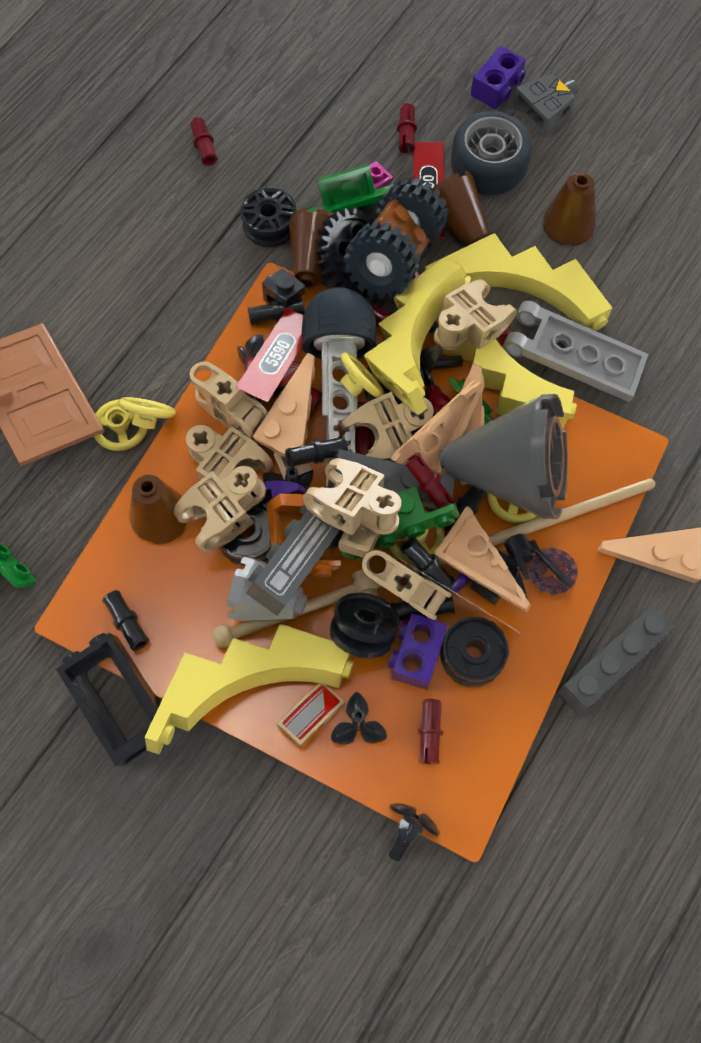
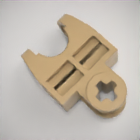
[434,279,517,350]
[189,362,268,438]
[341,391,434,460]
[186,425,274,488]
[303,458,401,535]
[174,466,266,552]
[362,550,452,621]

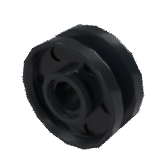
[241,187,296,247]
[220,501,271,566]
[329,593,400,659]
[440,617,509,687]

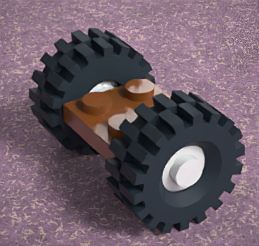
[344,177,449,299]

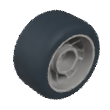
[451,111,532,195]

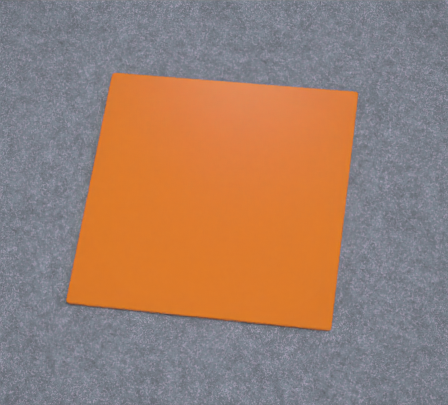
[35,263,669,863]

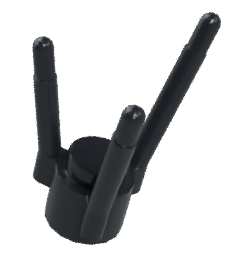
[504,534,572,600]

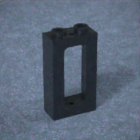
[56,633,176,766]

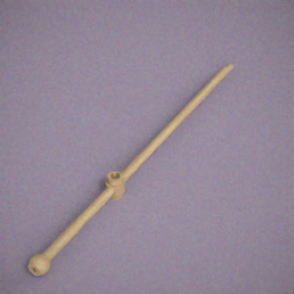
[212,478,655,649]

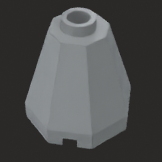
[227,557,307,621]

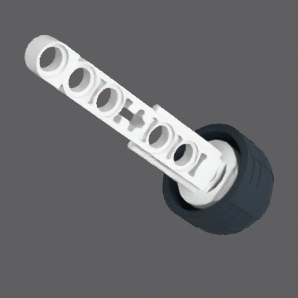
[302,287,377,488]

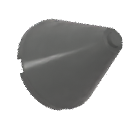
[440,394,568,519]

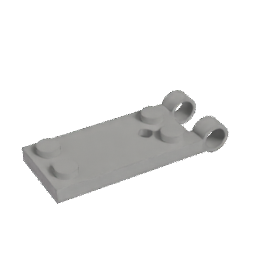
[503,301,648,402]

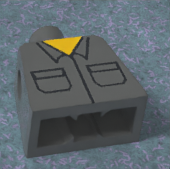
[514,74,578,137]

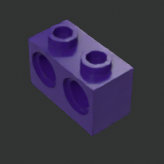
[471,45,526,109]
[388,613,448,690]

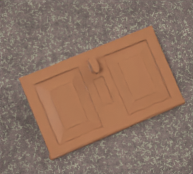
[0,323,104,467]

